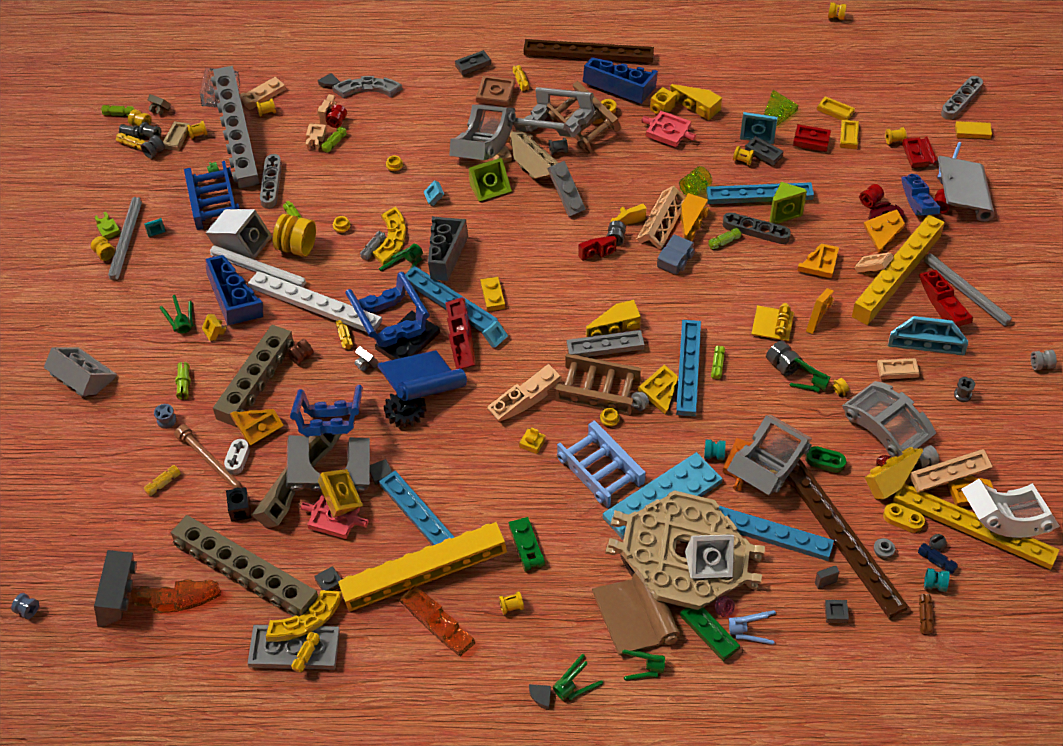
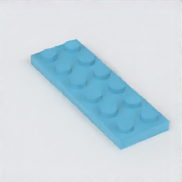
[602,452,723,540]

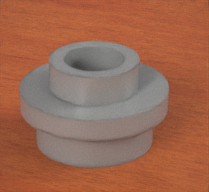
[631,392,649,411]
[873,538,895,559]

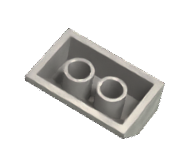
[44,347,117,397]

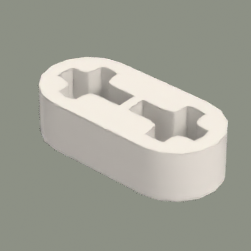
[224,439,250,475]

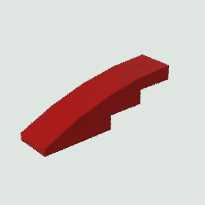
[445,297,475,369]

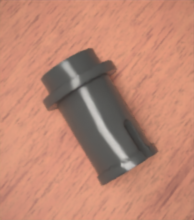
[119,124,141,138]

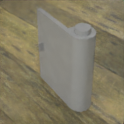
[938,156,995,222]

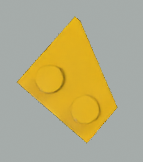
[638,364,678,414]

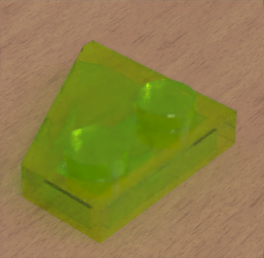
[764,90,798,127]

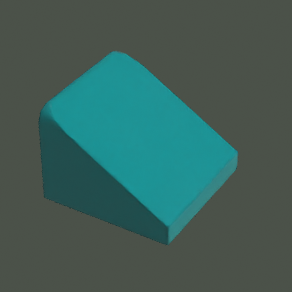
[144,218,166,237]

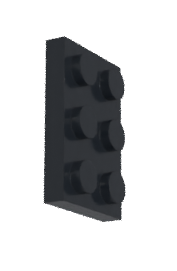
[375,310,440,360]

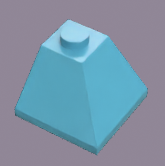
[740,112,778,144]

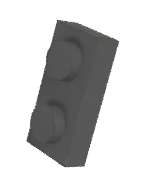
[455,50,491,75]
[745,136,784,165]

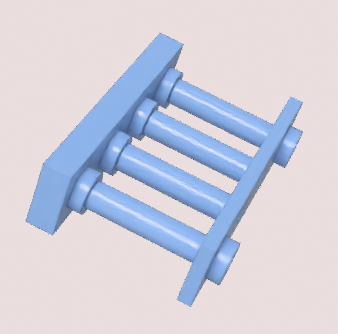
[557,420,646,508]

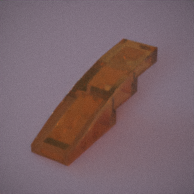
[399,586,476,657]

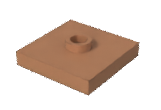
[476,76,515,106]

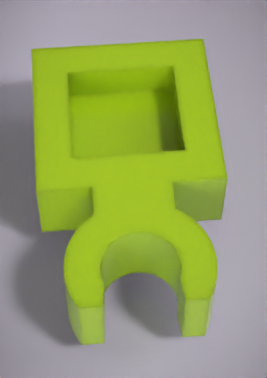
[95,212,121,240]

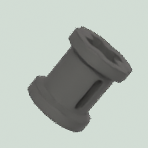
[138,122,162,138]
[548,138,568,155]
[954,377,975,402]

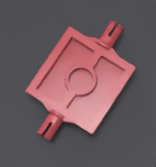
[641,111,696,147]
[301,493,368,539]

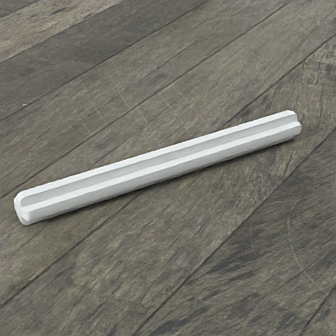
[210,246,306,287]

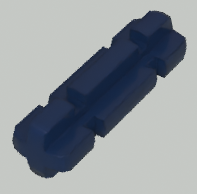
[918,543,958,574]

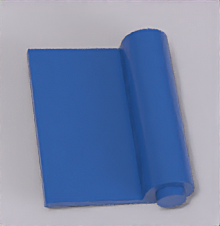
[377,350,467,401]

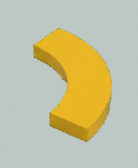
[373,206,406,265]
[266,590,342,642]

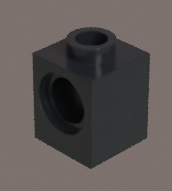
[226,487,252,522]

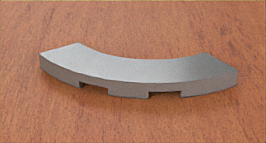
[332,76,402,98]

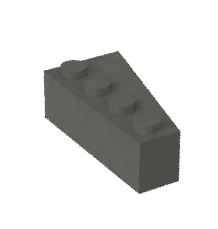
[428,216,469,281]

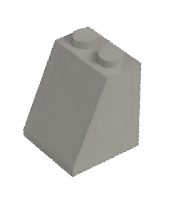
[206,209,272,259]

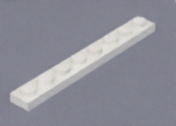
[248,271,382,332]

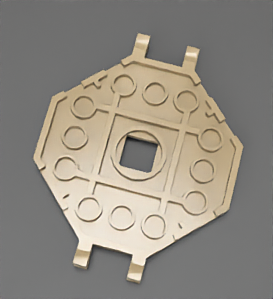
[605,490,765,610]

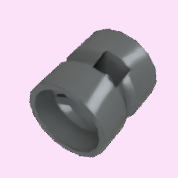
[766,340,803,376]

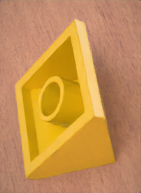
[318,469,363,518]

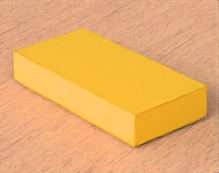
[817,96,855,120]
[839,120,859,149]
[955,121,992,139]

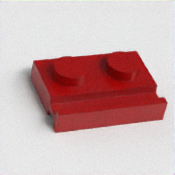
[793,124,831,152]
[902,136,937,168]

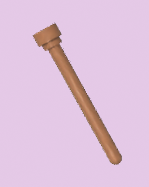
[174,424,241,488]

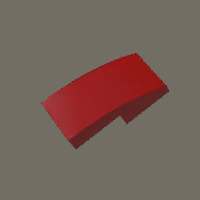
[578,236,617,261]

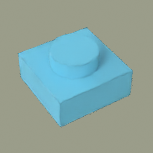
[424,180,444,206]
[482,321,508,348]

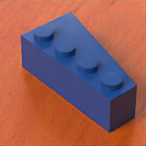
[583,58,658,104]
[205,255,263,326]

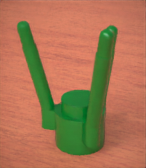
[379,243,423,271]
[159,295,194,334]
[789,358,831,392]
[615,648,665,680]
[553,654,603,701]

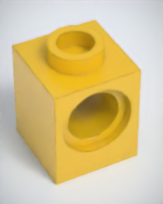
[650,87,676,114]

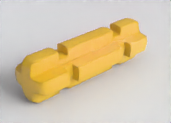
[513,65,529,91]
[116,133,146,150]
[336,320,353,350]
[144,465,180,496]
[291,632,320,673]

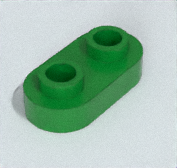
[806,446,846,473]

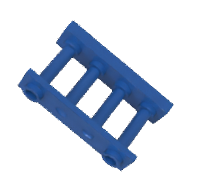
[184,161,239,230]

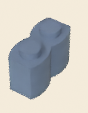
[657,234,695,275]

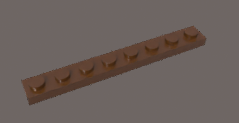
[523,39,654,63]

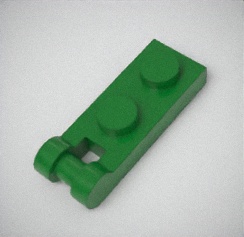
[508,517,545,571]

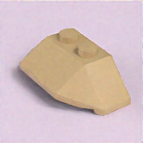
[511,132,558,179]

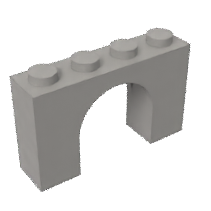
[286,435,370,492]

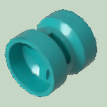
[704,439,726,460]
[924,568,950,592]

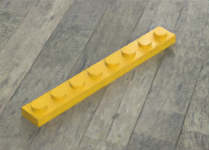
[893,483,1059,570]

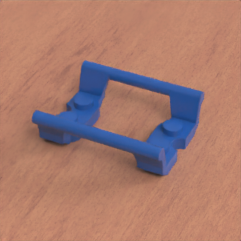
[345,272,430,347]
[290,385,363,437]

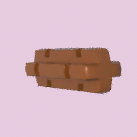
[919,594,933,635]

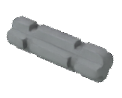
[360,231,386,260]

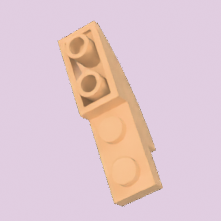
[487,364,562,421]

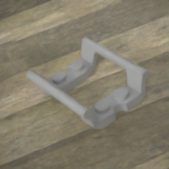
[513,87,595,137]

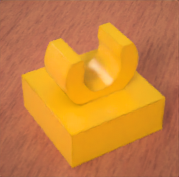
[202,314,226,341]
[519,427,546,454]

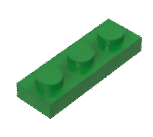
[680,607,740,662]

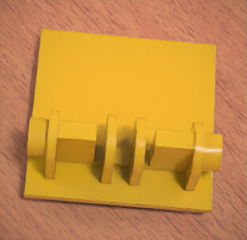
[751,303,794,341]

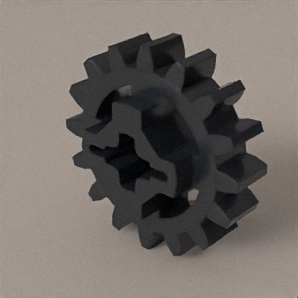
[384,394,426,428]

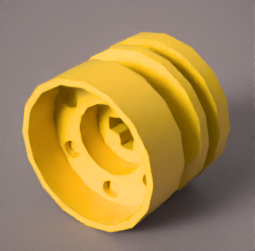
[273,214,316,257]

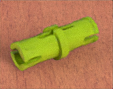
[175,362,191,400]

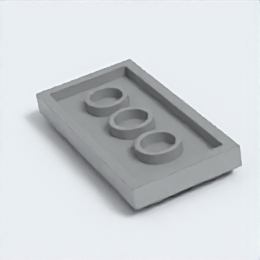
[247,625,340,670]

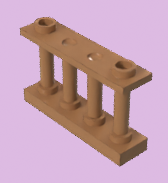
[546,81,621,153]
[555,354,641,416]

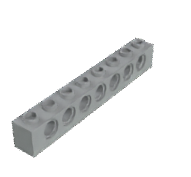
[211,66,260,188]

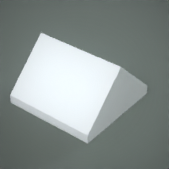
[685,535,734,578]

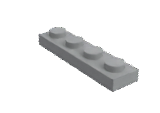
[567,330,644,357]

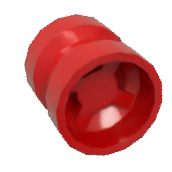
[325,104,347,128]
[859,184,884,208]
[934,189,950,214]

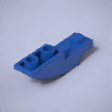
[901,174,940,215]

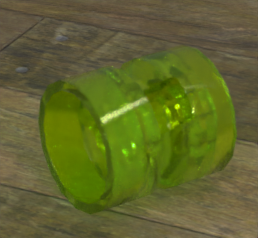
[679,166,712,196]

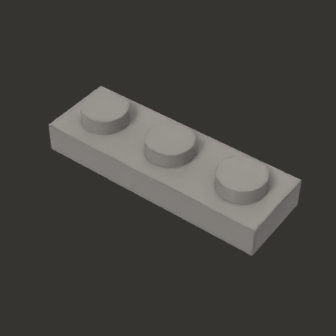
[547,161,586,217]

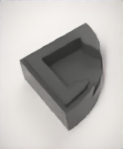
[318,73,340,87]
[529,684,551,710]

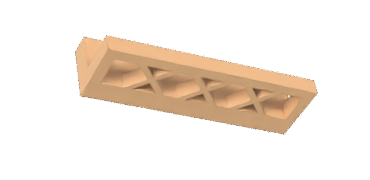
[636,186,686,249]
[905,449,992,493]

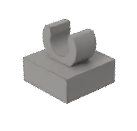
[354,346,379,372]

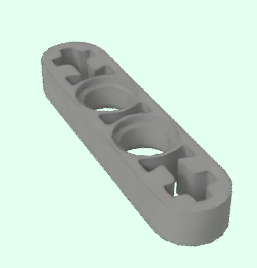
[941,76,983,120]
[260,154,282,209]

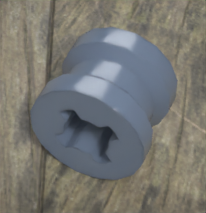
[154,404,176,429]
[11,593,39,619]

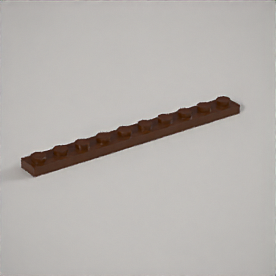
[776,449,908,618]

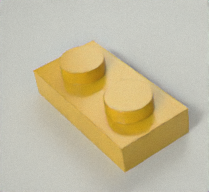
[480,277,505,312]

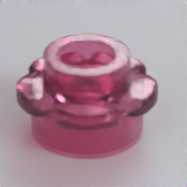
[715,596,735,617]

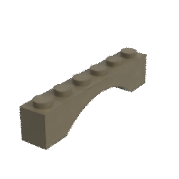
[252,433,342,528]

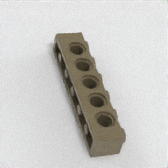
[213,325,294,427]

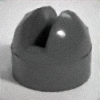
[929,534,947,552]

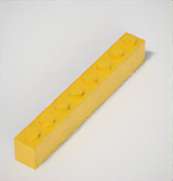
[852,215,945,326]
[338,522,507,612]

